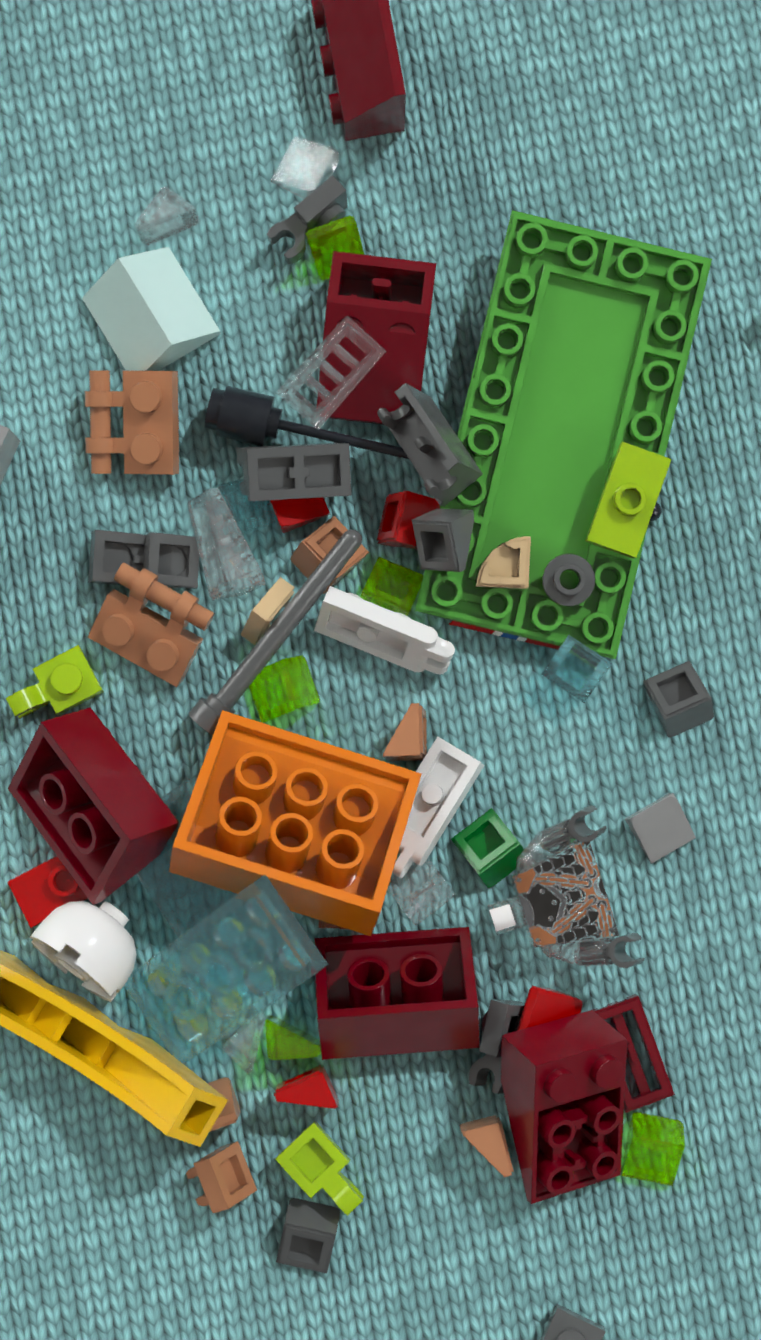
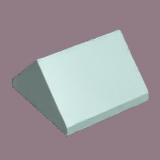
[82,247,221,371]

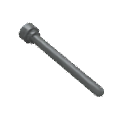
[188,529,362,736]

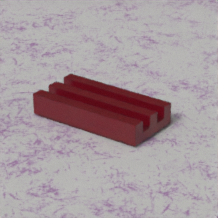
[593,994,675,1113]

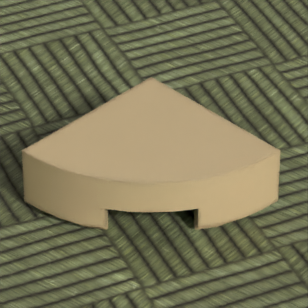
[475,536,531,589]
[240,577,295,645]

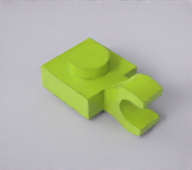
[6,645,104,719]
[275,1121,364,1216]

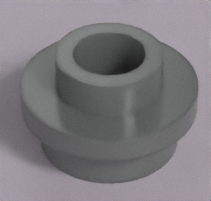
[542,554,595,606]

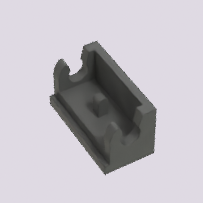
[377,383,483,507]
[236,443,352,501]

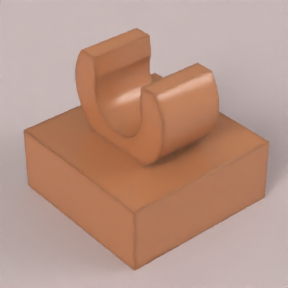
[186,1141,257,1214]

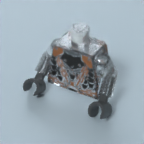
[487,805,645,968]

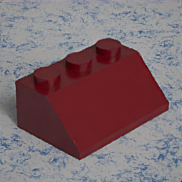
[311,0,406,141]
[8,707,179,905]
[314,927,480,1060]

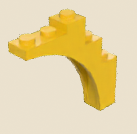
[0,950,228,1147]

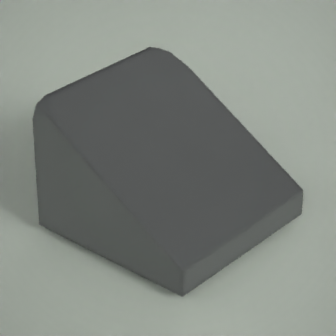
[412,508,474,572]
[643,661,714,738]
[276,1198,340,1274]

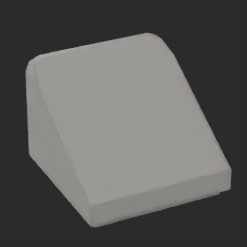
[625,793,696,864]

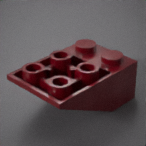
[316,251,436,425]
[501,1010,627,1204]

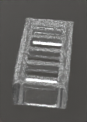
[276,316,386,430]
[187,487,266,600]

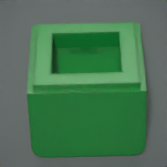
[451,808,528,888]

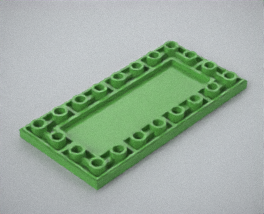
[415,210,712,660]

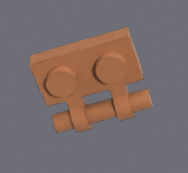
[84,370,179,475]
[88,563,215,687]

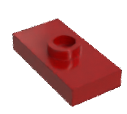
[7,856,88,928]

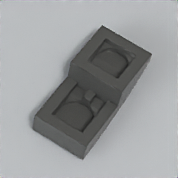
[88,530,201,589]

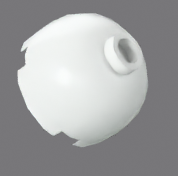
[30,901,137,1002]

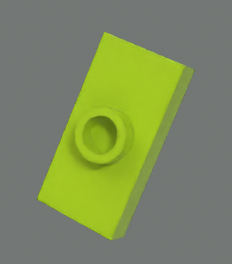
[585,441,672,559]

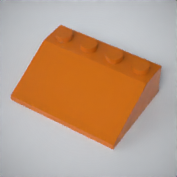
[169,710,422,936]

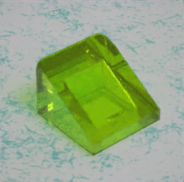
[305,215,365,280]
[360,556,423,617]
[249,655,320,723]
[265,1014,321,1060]
[621,1112,685,1186]

